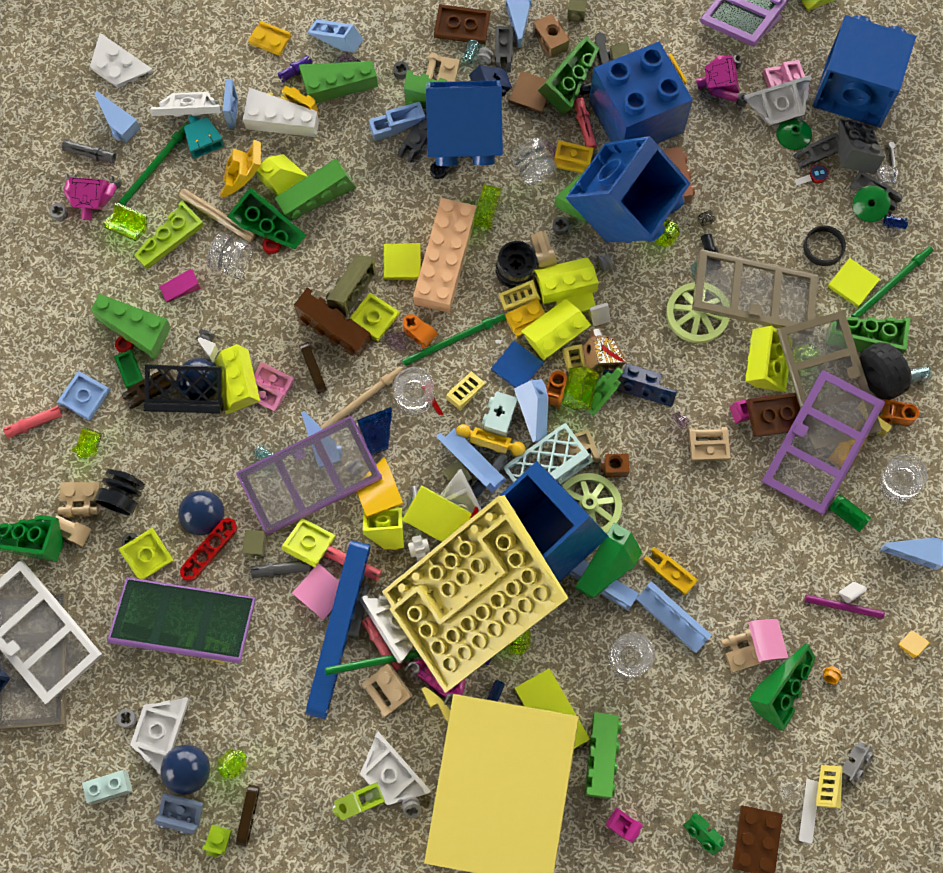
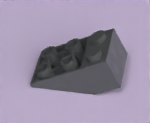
[838,119,885,174]

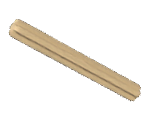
[179,189,256,242]

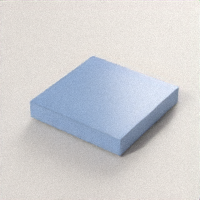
[223,79,238,129]
[57,371,111,421]

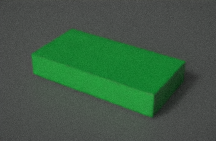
[114,349,144,390]

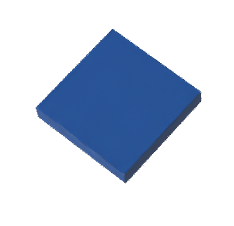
[491,341,544,388]

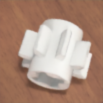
[408,535,430,561]

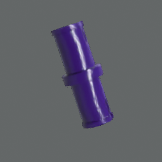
[278,55,313,83]

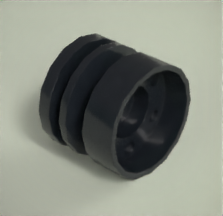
[495,241,537,288]
[94,469,145,516]

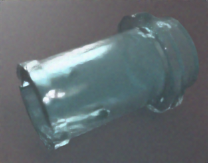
[462,40,480,64]
[253,445,275,467]

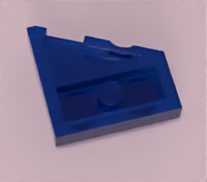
[357,407,392,456]

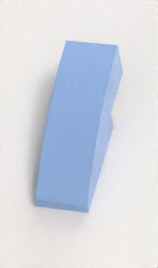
[369,102,425,141]

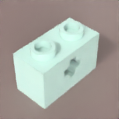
[482,391,518,437]
[82,770,133,805]

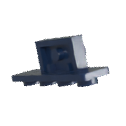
[602,363,677,407]

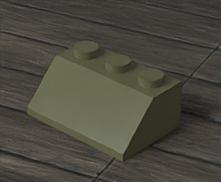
[326,255,376,317]

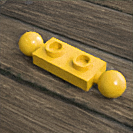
[456,424,526,457]

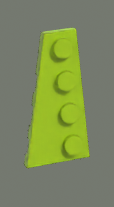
[134,200,205,270]

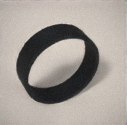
[803,225,846,266]

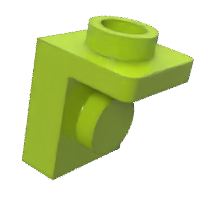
[202,825,232,858]

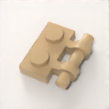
[58,482,101,517]
[720,629,769,673]

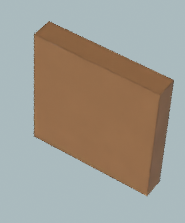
[509,71,548,114]

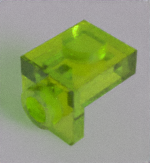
[71,427,102,459]

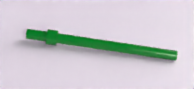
[118,122,189,207]
[851,246,934,318]
[402,312,506,366]
[324,650,422,676]

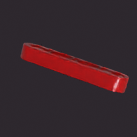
[180,518,238,582]

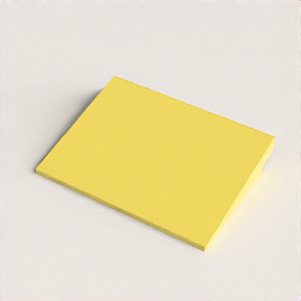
[382,495,569,693]
[424,694,579,873]

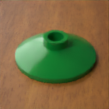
[776,118,812,150]
[853,185,890,222]

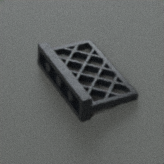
[144,364,224,414]

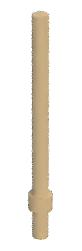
[320,366,404,429]

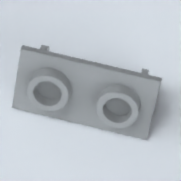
[842,741,874,786]

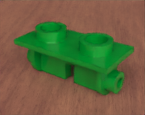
[828,494,871,532]
[683,812,726,855]

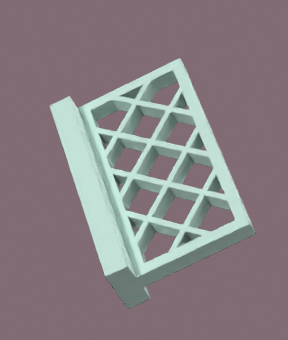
[503,423,593,484]

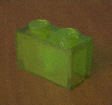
[474,184,501,229]
[561,367,599,410]

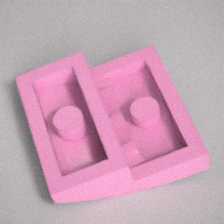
[762,60,810,92]
[254,362,295,412]
[292,564,339,620]
[748,619,788,662]

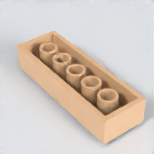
[413,198,477,313]

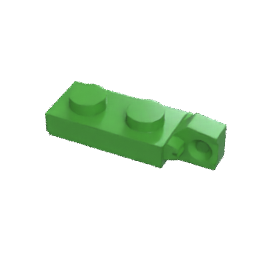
[579,367,624,416]

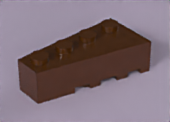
[294,288,372,357]

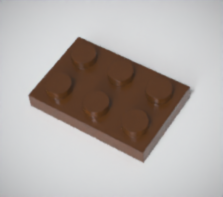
[434,4,491,45]
[746,392,805,437]
[732,805,783,873]

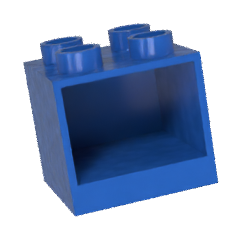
[812,15,916,128]
[589,41,693,144]
[426,80,503,166]
[566,136,691,243]
[500,461,609,583]

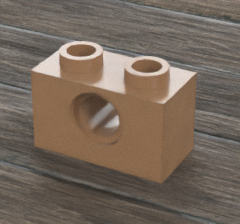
[533,14,570,58]

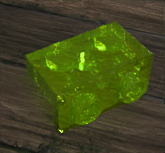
[104,202,148,241]

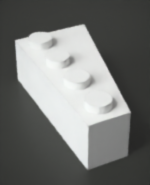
[243,88,319,137]

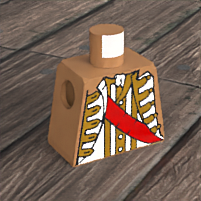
[583,329,626,373]

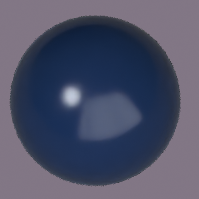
[177,357,217,400]
[178,490,225,536]
[160,744,210,795]

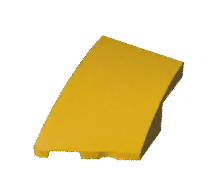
[220,140,261,197]
[356,457,403,518]

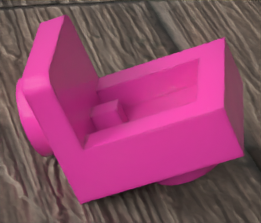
[605,808,643,843]

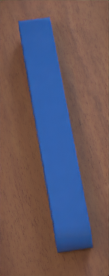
[305,540,371,719]

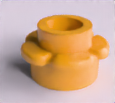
[823,666,843,685]

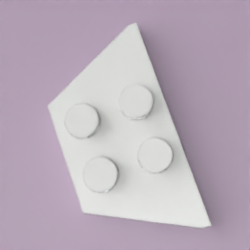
[90,34,153,88]
[743,75,811,126]
[150,92,221,117]
[440,469,482,513]
[360,596,414,664]
[130,697,190,775]
[360,731,431,806]

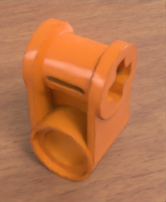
[403,314,438,349]
[546,370,567,410]
[879,399,919,426]

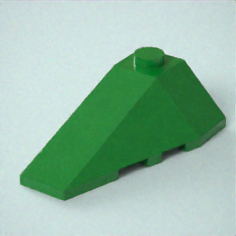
[227,188,307,249]
[0,515,63,562]
[575,522,643,599]
[749,643,816,731]

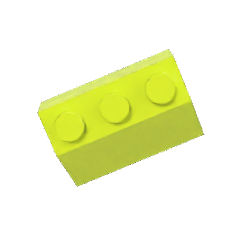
[534,257,599,304]
[521,299,591,361]
[745,326,793,392]
[214,344,260,414]

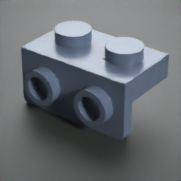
[154,793,204,834]

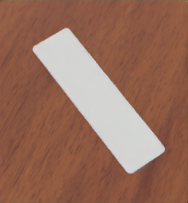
[799,779,819,844]

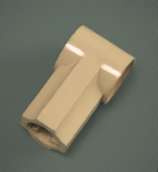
[531,231,557,269]
[56,515,92,547]

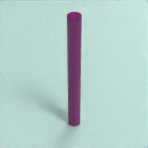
[804,594,885,619]

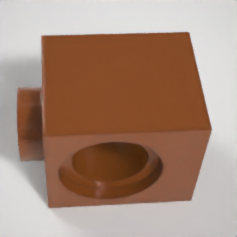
[600,453,630,478]

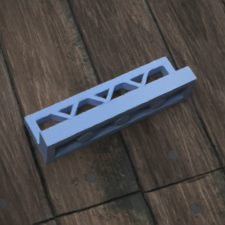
[436,428,506,493]
[569,560,639,611]
[636,581,712,653]

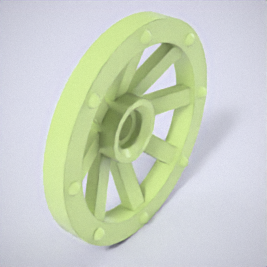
[666,282,730,343]
[562,473,622,534]

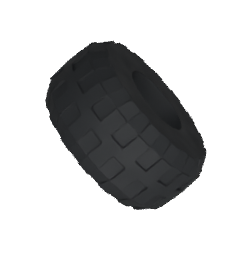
[859,342,912,400]

